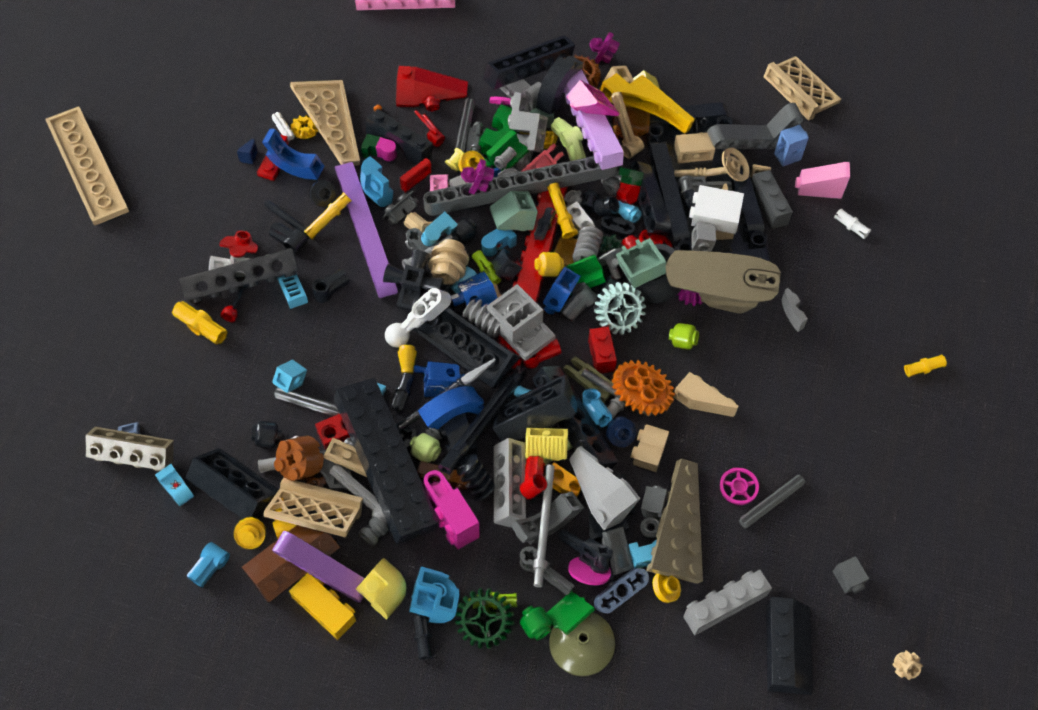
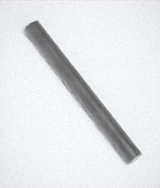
[581,369,652,417]

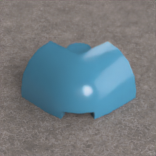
[360,156,393,207]
[409,566,459,623]

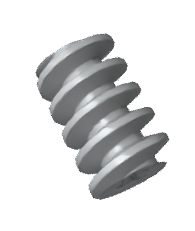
[572,226,603,262]
[463,299,500,338]

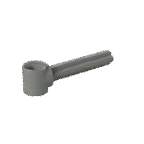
[329,464,388,527]

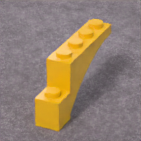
[600,73,695,134]

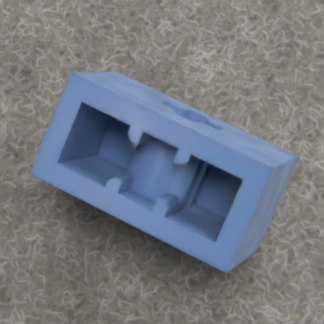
[774,125,809,167]

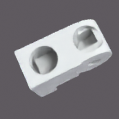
[567,201,595,236]

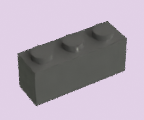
[751,170,793,229]

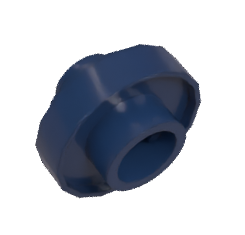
[606,417,636,447]

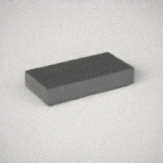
[602,527,634,574]

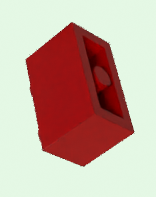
[588,326,617,373]

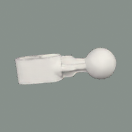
[385,288,451,348]

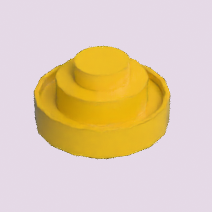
[459,151,486,172]
[234,517,266,549]
[653,574,681,603]

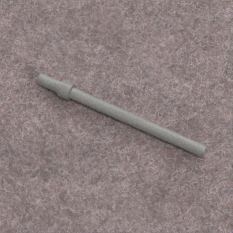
[533,465,555,587]

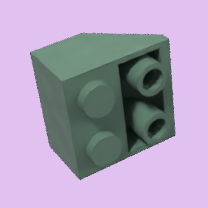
[490,191,538,231]

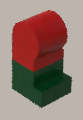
[616,167,644,204]

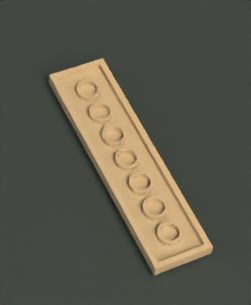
[45,106,129,226]

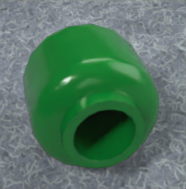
[519,606,552,640]

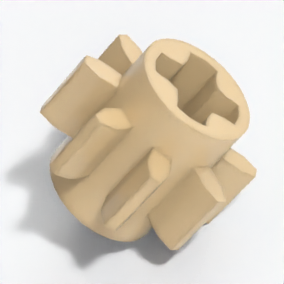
[893,650,923,680]

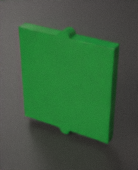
[547,592,595,635]

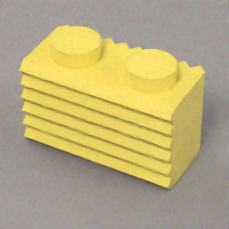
[526,428,568,461]

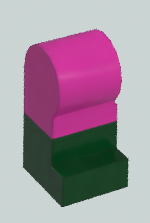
[361,134,397,161]

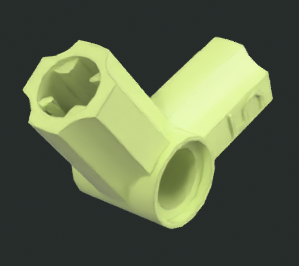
[551,117,586,161]

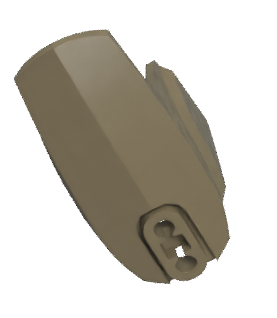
[665,250,781,314]

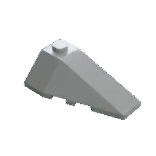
[569,446,641,530]

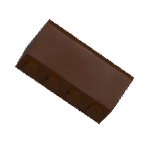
[242,520,340,602]

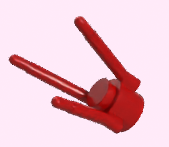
[415,110,445,147]

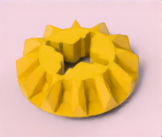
[291,114,318,139]

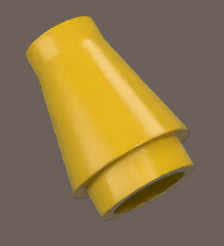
[397,345,417,374]

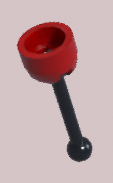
[221,285,247,322]

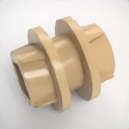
[428,239,469,285]

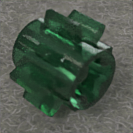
[600,234,622,254]

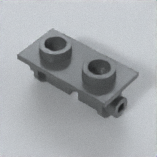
[466,122,485,157]
[383,191,419,225]

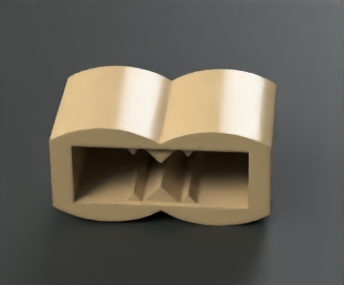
[631,424,669,472]

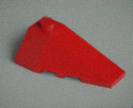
[396,66,468,107]

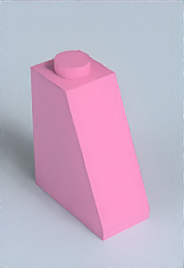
[795,162,850,199]

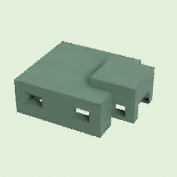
[616,238,667,288]

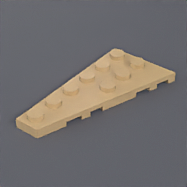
[290,80,360,166]

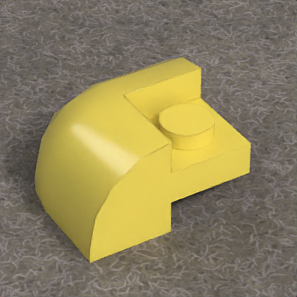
[356,558,407,620]

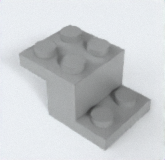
[508,92,548,153]
[487,284,556,361]

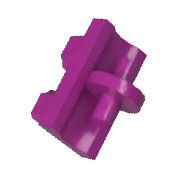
[589,32,620,64]
[461,159,494,194]

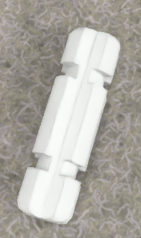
[272,112,294,141]

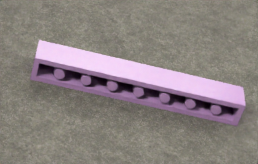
[563,69,624,170]

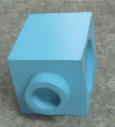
[272,360,307,393]

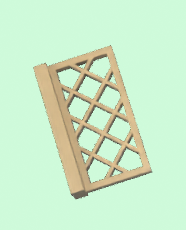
[764,56,841,121]
[264,478,363,537]

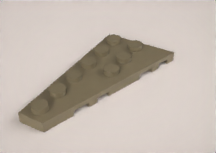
[646,459,703,584]

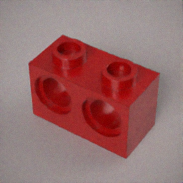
[315,414,350,450]

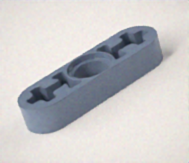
[594,568,649,613]

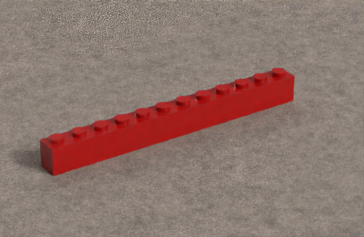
[499,187,568,369]

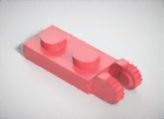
[521,144,564,172]

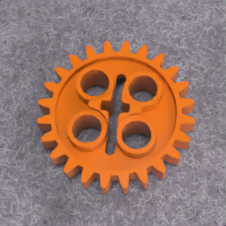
[611,360,675,416]

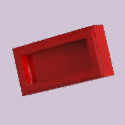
[400,158,431,192]

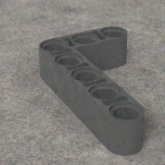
[707,102,804,149]

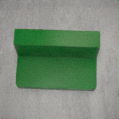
[486,129,529,172]
[565,255,606,296]

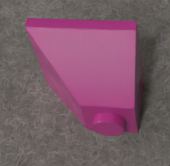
[567,80,620,116]

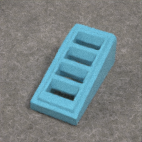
[277,274,308,309]

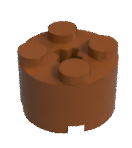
[274,436,324,481]

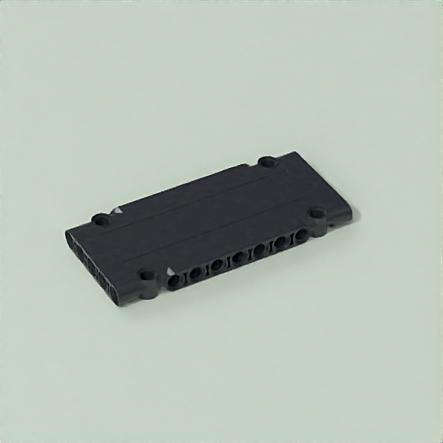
[642,102,772,263]

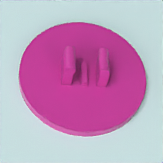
[568,557,611,585]

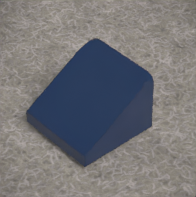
[237,139,258,164]

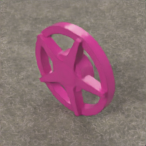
[489,97,511,107]
[720,468,759,505]

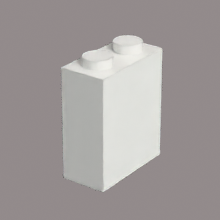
[689,185,744,234]

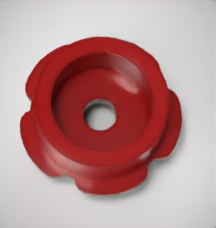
[423,96,441,111]

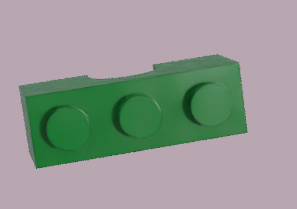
[478,104,512,156]

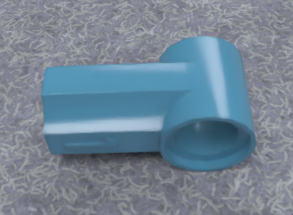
[582,388,612,427]
[187,542,230,588]

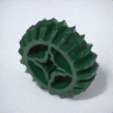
[455,588,515,649]

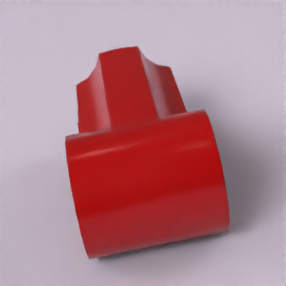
[522,339,561,369]
[520,456,547,499]

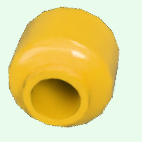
[535,252,564,277]

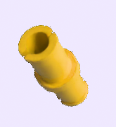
[904,355,947,377]

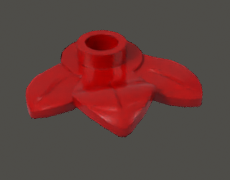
[219,231,258,258]

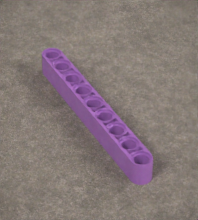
[335,162,398,298]

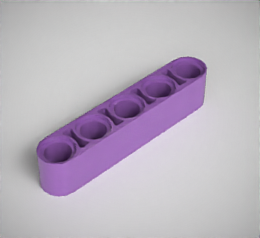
[272,531,365,603]

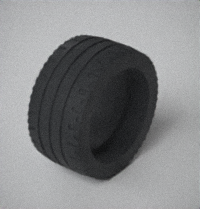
[627,244,681,303]

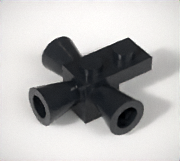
[383,250,444,311]

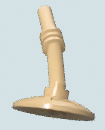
[674,148,750,182]

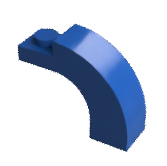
[262,129,324,180]
[418,386,484,429]

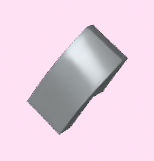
[781,288,808,332]

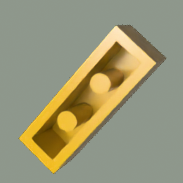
[289,573,356,640]

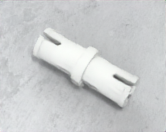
[834,208,871,239]

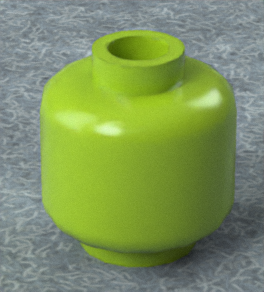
[669,323,699,349]

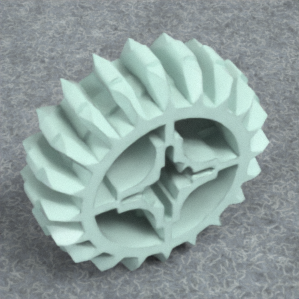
[594,282,646,335]

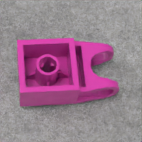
[424,470,480,550]

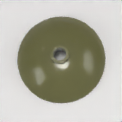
[549,612,615,676]

